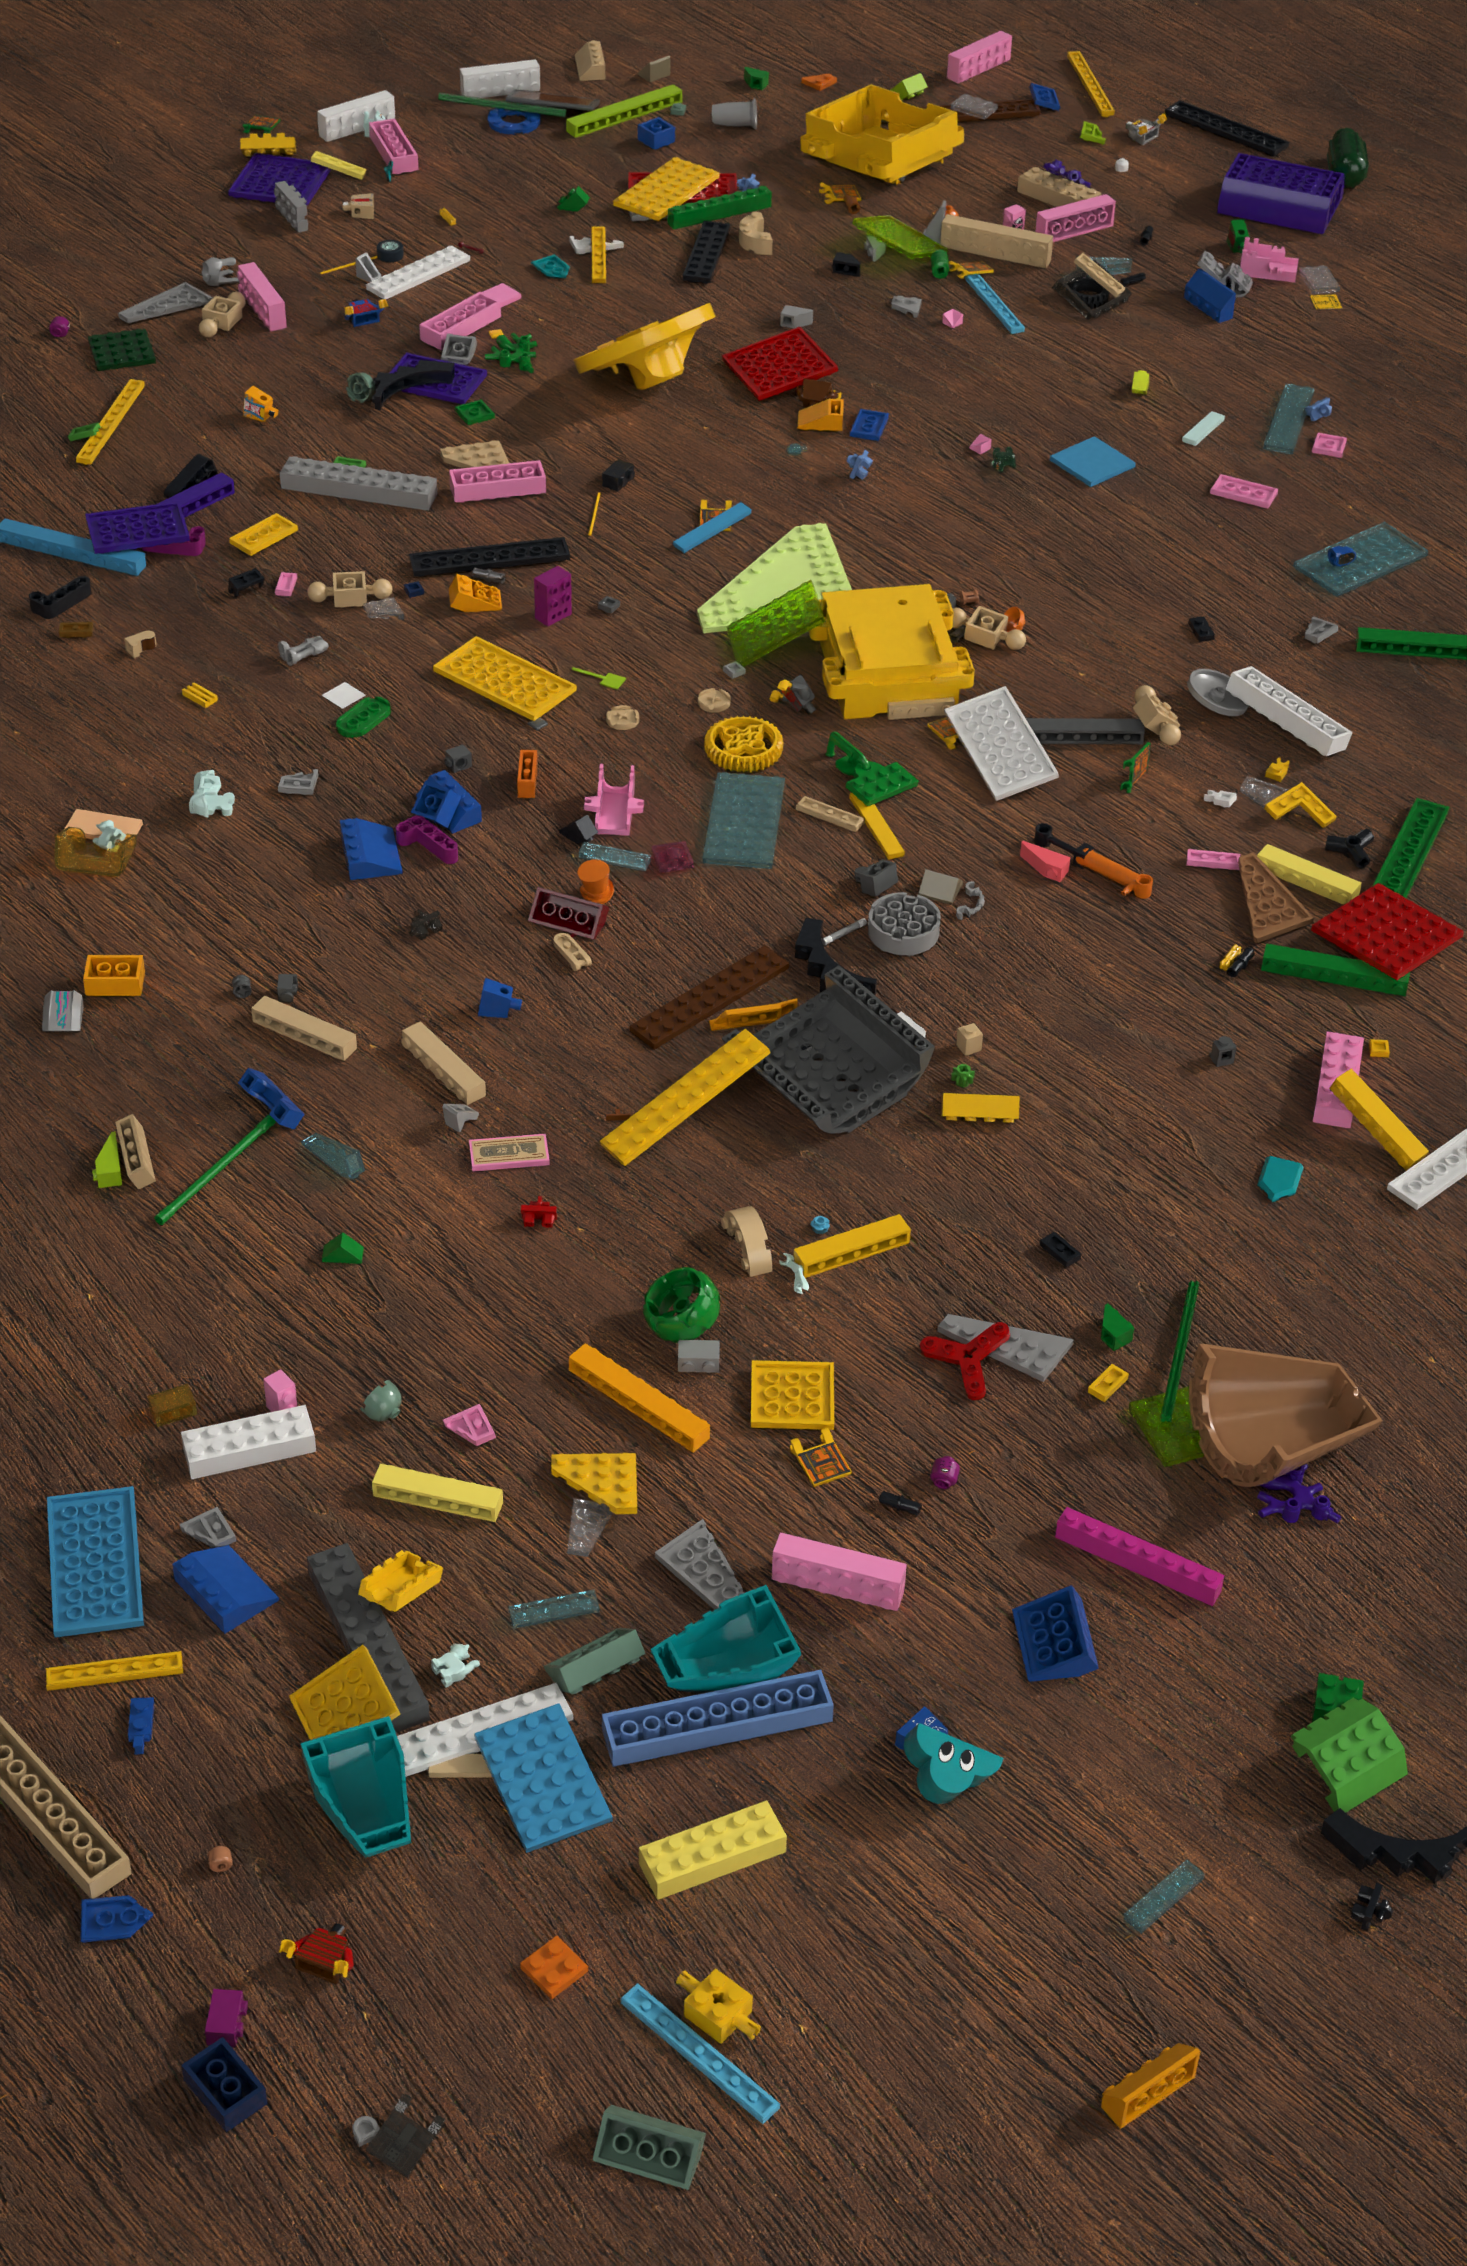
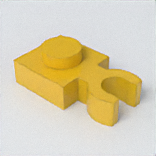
[1265,757,1290,782]

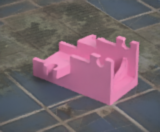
[1240,237,1299,282]
[584,764,644,836]

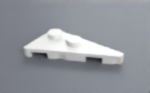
[569,236,624,255]

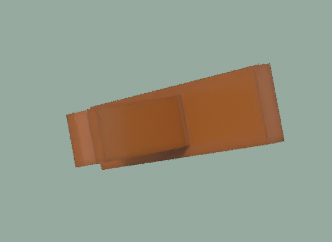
[606,1109,631,1121]

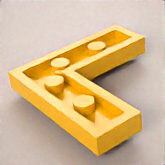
[1264,782,1337,828]

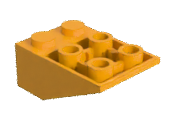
[798,399,844,432]
[448,574,502,612]

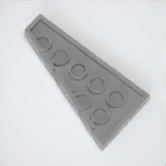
[118,282,213,323]
[937,1314,1074,1382]
[655,1519,744,1610]

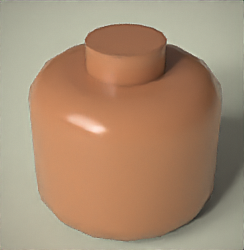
[208,1846,233,1872]

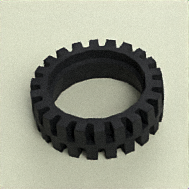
[1067,277,1109,309]

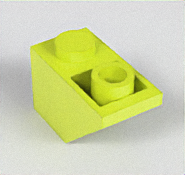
[1132,370,1149,395]

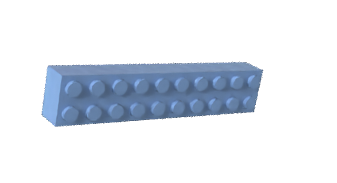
[602,1670,834,1767]

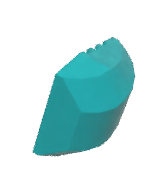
[651,1585,801,1693]
[300,1716,411,1858]

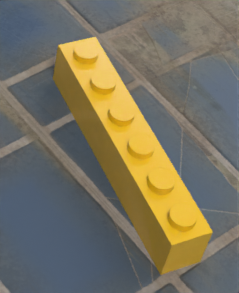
[1329,1068,1429,1171]
[793,1214,911,1278]

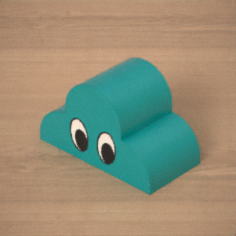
[904,1723,1004,1804]

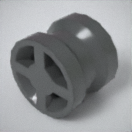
[232,975,252,998]

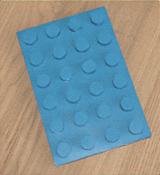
[474,1703,613,1853]

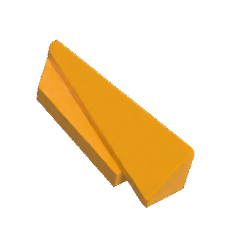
[709,998,798,1031]

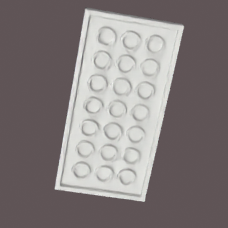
[944,686,1059,801]

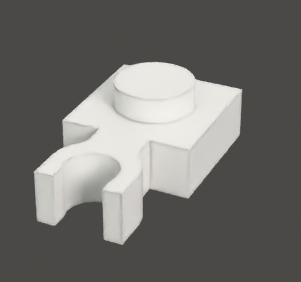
[1204,790,1237,807]

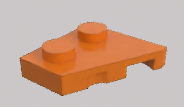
[801,74,837,91]

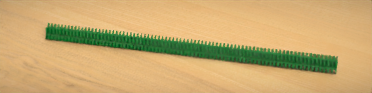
[438,92,566,117]
[1160,1280,1199,1422]

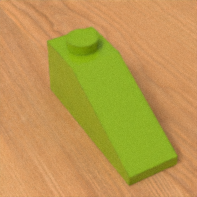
[92,1131,122,1188]

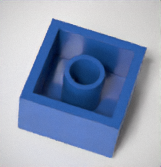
[638,117,675,150]
[411,781,462,828]

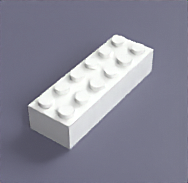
[460,59,540,99]
[317,90,395,142]
[181,1405,316,1479]

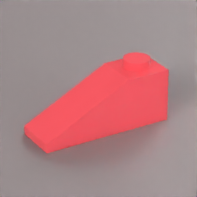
[1020,841,1070,882]

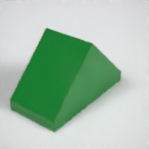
[322,1232,364,1264]

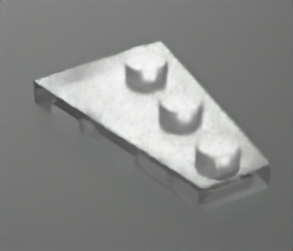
[1240,776,1288,819]
[566,1498,613,1557]

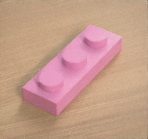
[1187,849,1240,870]

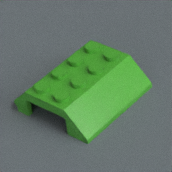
[1291,1698,1408,1813]

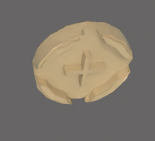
[698,688,730,712]
[606,705,639,730]

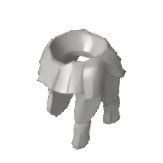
[201,257,239,287]

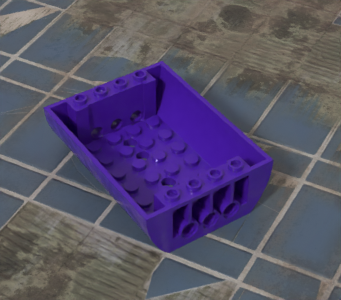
[1217,153,1345,234]

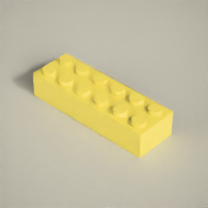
[639,1800,787,1900]

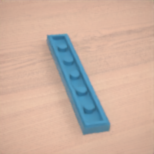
[673,502,752,553]

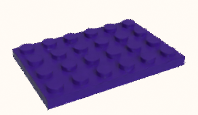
[390,352,487,404]
[85,501,190,554]

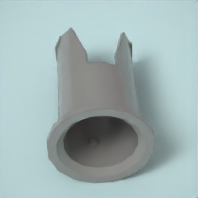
[712,98,757,129]

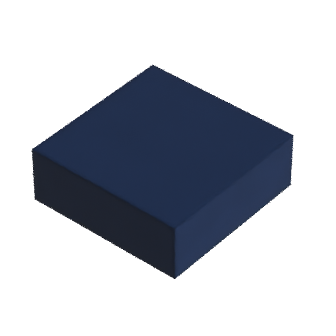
[404,581,424,598]

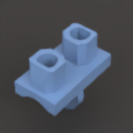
[736,173,760,191]
[1305,397,1332,421]
[847,450,873,480]

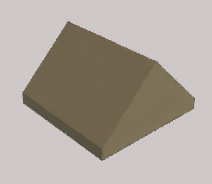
[638,56,670,82]
[918,869,963,905]

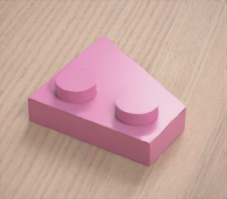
[443,1404,496,1446]

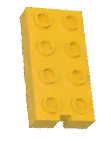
[240,133,296,157]
[358,1550,443,1612]

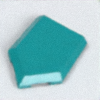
[531,254,570,279]
[1257,1156,1304,1202]

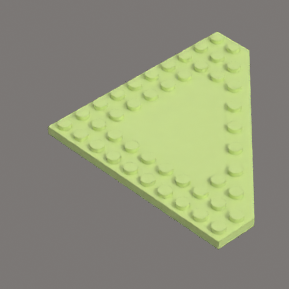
[697,523,852,633]

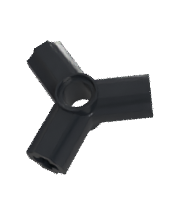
[1325,828,1374,869]

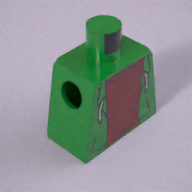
[1227,219,1249,253]

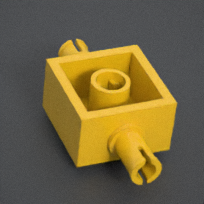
[676,1968,761,2044]

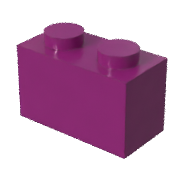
[205,1989,248,2047]

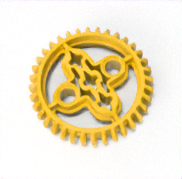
[704,715,783,773]

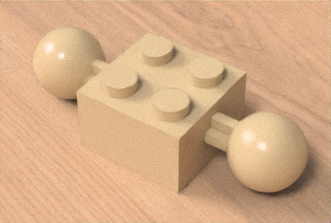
[199,292,246,338]
[307,571,392,608]
[953,606,1026,650]
[1133,685,1181,746]

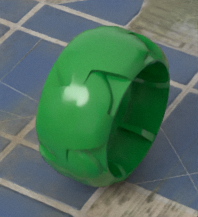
[643,1267,720,1343]

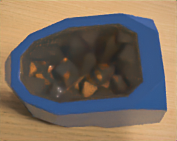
[1328,546,1356,567]

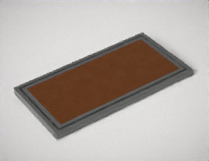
[506,90,600,111]

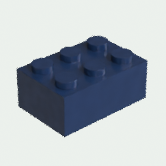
[181,2037,268,2132]

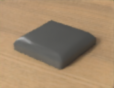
[527,717,548,731]

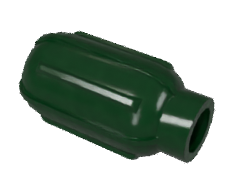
[1327,128,1369,189]

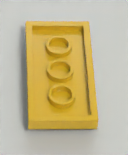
[229,513,298,556]

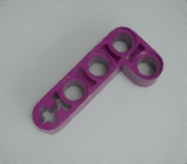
[142,526,206,556]
[396,816,458,864]

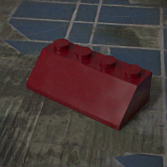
[528,887,610,940]

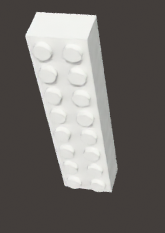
[1226,666,1353,756]

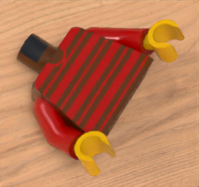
[278,1923,354,1984]

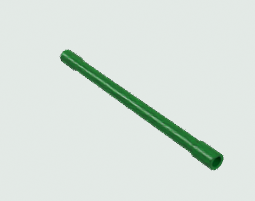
[154,1115,276,1225]

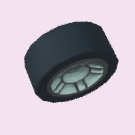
[377,240,404,262]

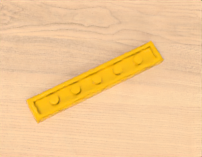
[591,226,606,283]
[849,793,905,860]
[46,1651,183,1691]

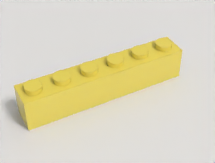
[1257,844,1361,905]
[372,1464,503,1522]

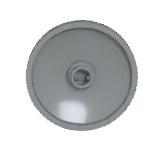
[1187,669,1249,716]

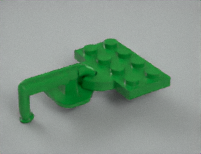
[825,731,919,806]

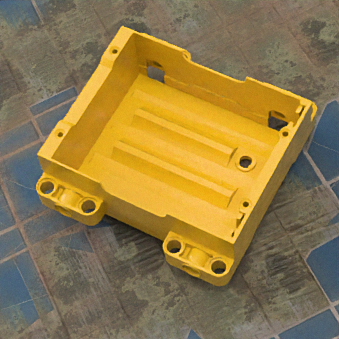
[800,84,964,185]
[804,584,975,720]

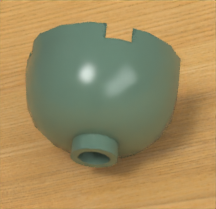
[346,372,376,403]
[361,1380,402,1422]

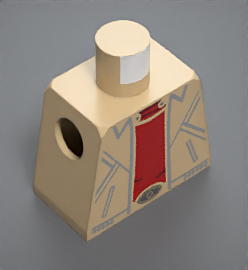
[343,193,374,219]

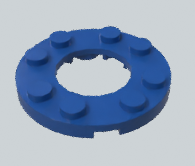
[488,103,540,135]

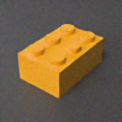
[83,955,145,996]

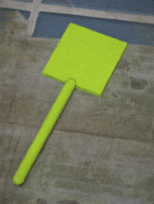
[572,667,626,690]

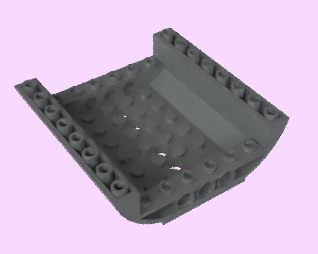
[722,965,934,1133]

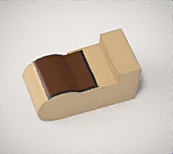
[124,631,156,658]

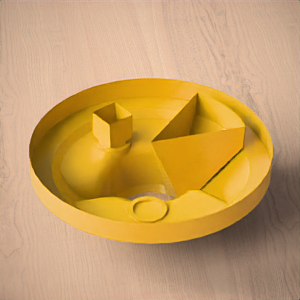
[573,303,716,390]

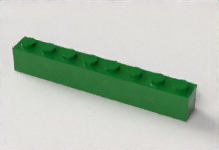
[667,186,772,230]
[1356,627,1467,660]
[1261,943,1410,997]

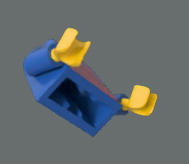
[344,299,388,327]

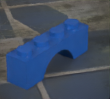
[238,1068,305,1130]

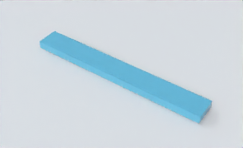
[965,274,1025,334]
[621,1983,780,2124]

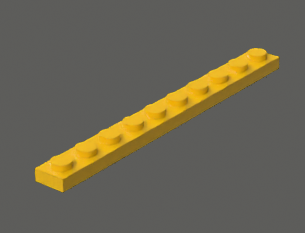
[1067,51,1115,117]
[76,379,145,465]

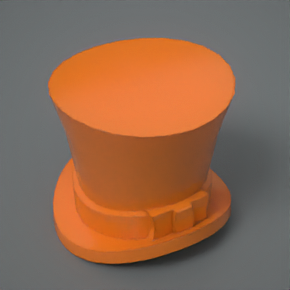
[577,859,614,904]

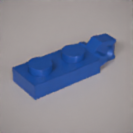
[128,1697,155,1754]

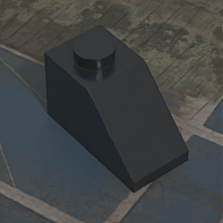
[832,252,861,277]
[558,814,598,844]

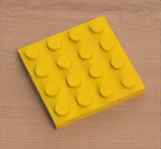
[751,1360,834,1430]
[289,1645,401,1740]

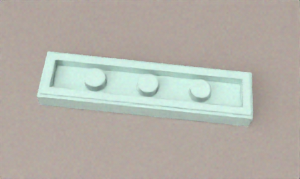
[1182,411,1225,446]

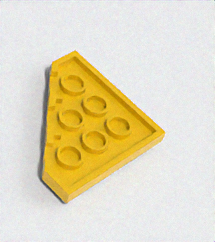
[551,1453,637,1514]

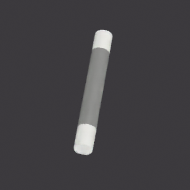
[821,918,867,946]

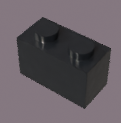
[602,459,635,492]

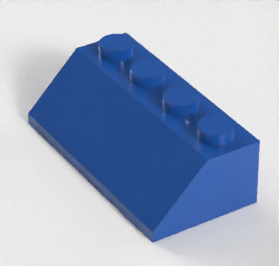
[1184,268,1236,323]
[416,770,482,834]

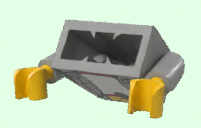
[1126,113,1167,145]

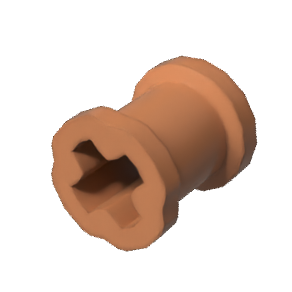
[960,589,979,605]

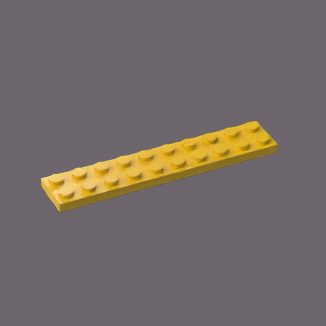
[600,1029,770,1166]

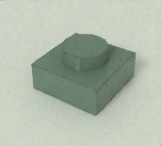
[670,103,686,116]

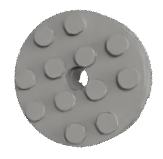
[868,892,941,956]

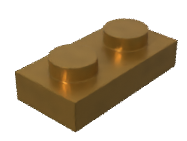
[59,622,94,638]

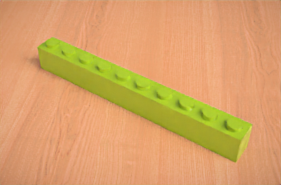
[566,84,682,138]

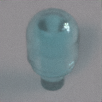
[786,443,808,456]

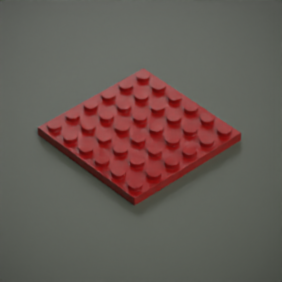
[722,326,838,401]
[1311,883,1464,980]

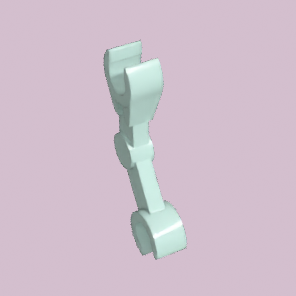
[779,1253,809,1294]

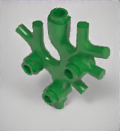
[485,333,537,373]

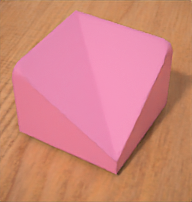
[942,309,963,328]
[969,434,991,455]

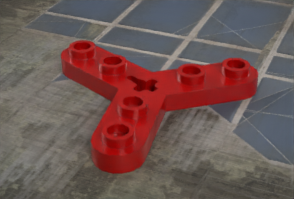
[920,1322,1010,1400]

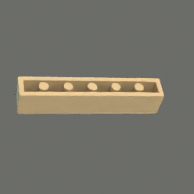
[251,995,357,1061]
[401,1021,486,1105]

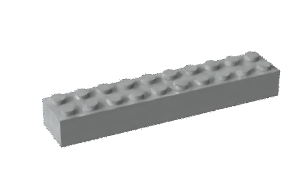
[280,456,438,511]

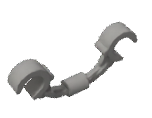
[956,881,985,920]

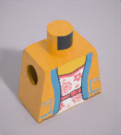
[243,386,278,422]

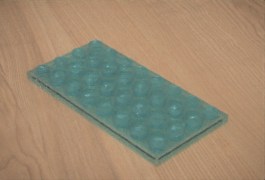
[1293,522,1429,597]
[703,772,785,869]

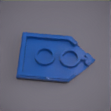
[80,1895,154,1943]

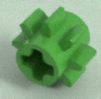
[951,1064,975,1087]

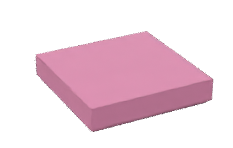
[482,283,521,307]
[1312,433,1347,458]

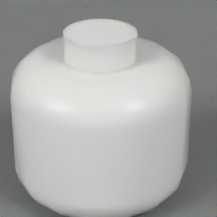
[1115,158,1129,172]

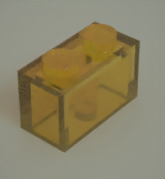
[148,1384,197,1427]

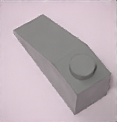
[923,200,946,245]

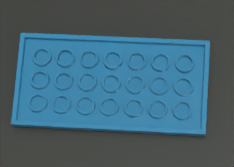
[47,1486,144,1638]

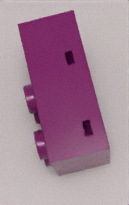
[534,566,572,627]

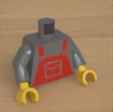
[769,674,817,715]

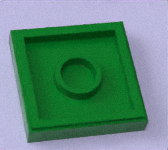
[455,400,495,426]

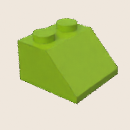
[890,73,928,100]

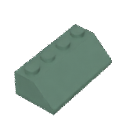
[543,1628,646,1694]
[592,2105,706,2190]

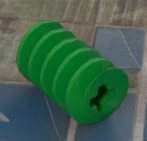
[931,250,949,279]

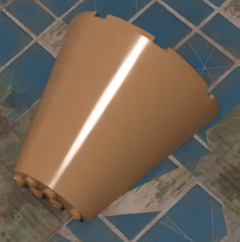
[1189,1344,1383,1487]

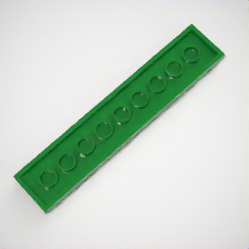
[1372,798,1450,899]

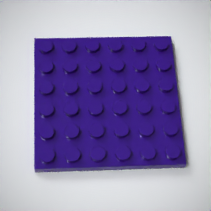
[228,153,331,206]

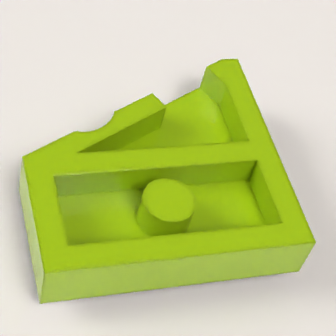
[1080,121,1106,145]

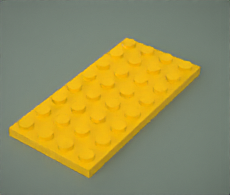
[613,157,719,221]
[433,636,577,721]

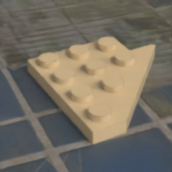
[440,440,509,468]

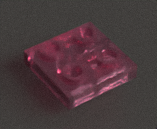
[651,841,694,873]

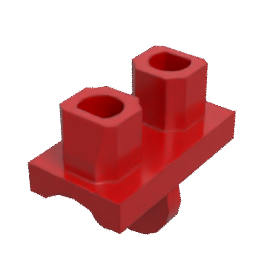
[521,1196,557,1228]

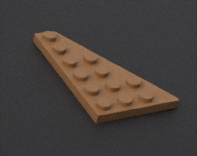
[1238,852,1314,944]

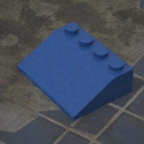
[340,818,403,880]
[172,1545,279,1634]
[1012,1585,1099,1682]

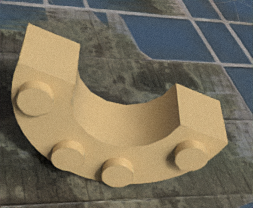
[739,212,772,255]
[721,1206,772,1277]

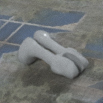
[278,636,329,666]

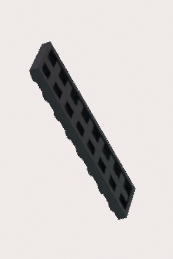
[683,221,731,284]

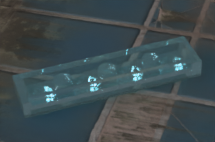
[579,842,651,871]
[508,1590,599,1629]
[1123,1860,1205,1934]

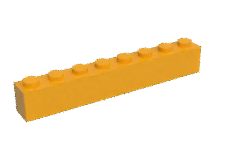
[569,1343,710,1453]

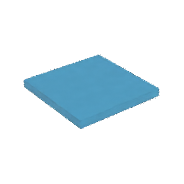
[1050,436,1136,487]

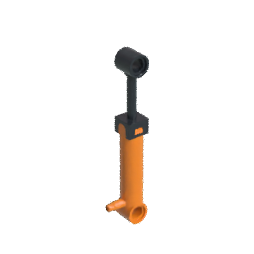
[1034,823,1153,899]

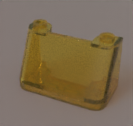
[54,827,137,877]

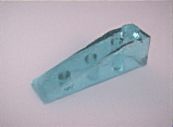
[1075,257,1132,278]
[301,1133,366,1179]

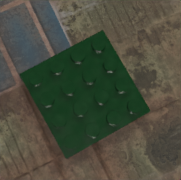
[88,329,156,371]

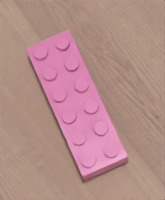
[947,31,1012,83]
[369,118,418,174]
[1036,194,1116,242]
[237,262,287,332]
[420,292,501,350]
[449,460,546,503]
[1313,1032,1364,1128]
[772,1532,907,1611]

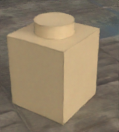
[956,1023,983,1056]

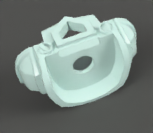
[189,770,235,817]

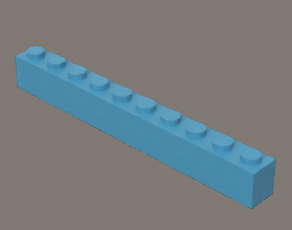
[0,519,146,576]

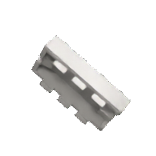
[274,181,308,233]

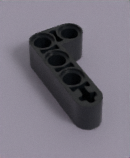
[164,454,218,499]
[29,576,92,619]

